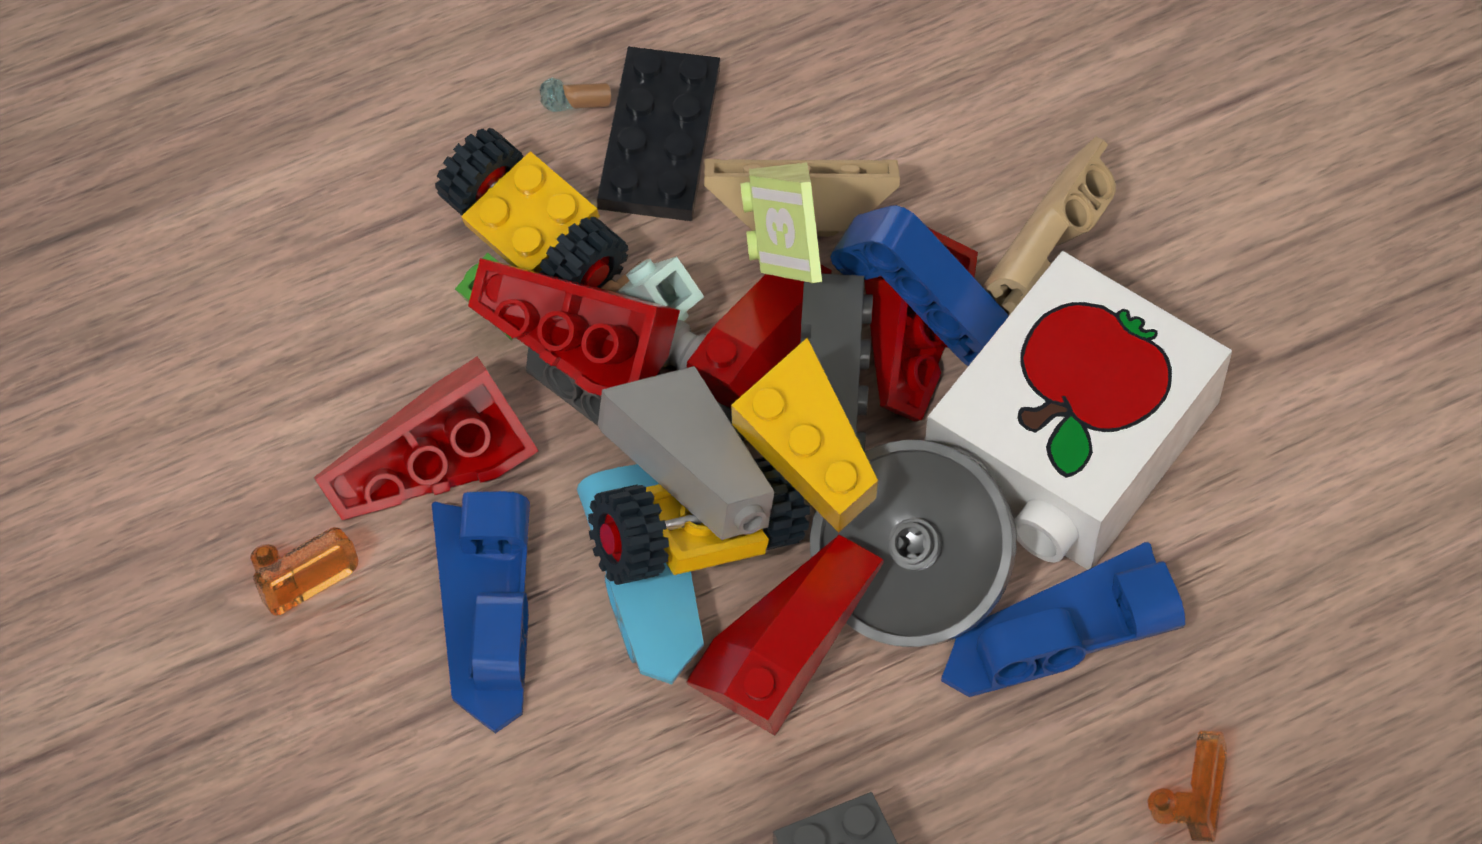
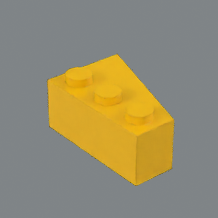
[731,338,878,533]

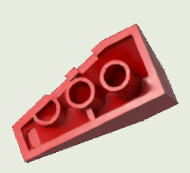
[686,534,884,736]

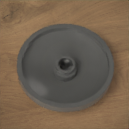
[810,440,1016,647]

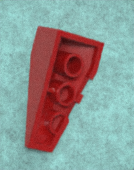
[864,227,978,422]
[468,258,680,396]
[687,264,832,408]
[314,356,539,520]

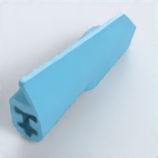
[577,464,704,685]

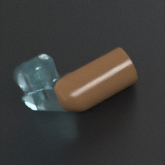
[539,78,611,112]

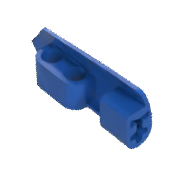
[432,491,530,734]
[941,542,1185,697]

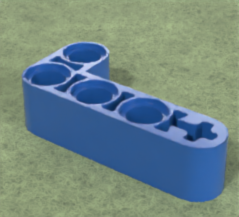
[830,205,1009,366]

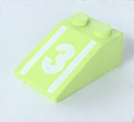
[740,162,822,283]

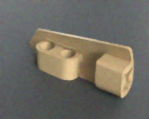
[982,137,1116,316]

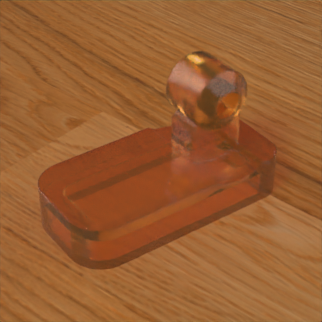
[250,527,359,616]
[1148,730,1227,842]

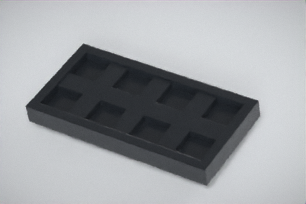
[597,46,720,221]

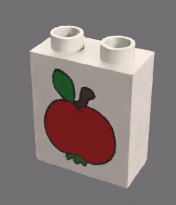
[925,251,1232,570]

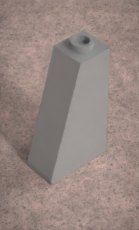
[598,366,774,540]

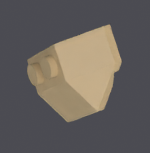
[704,159,900,237]

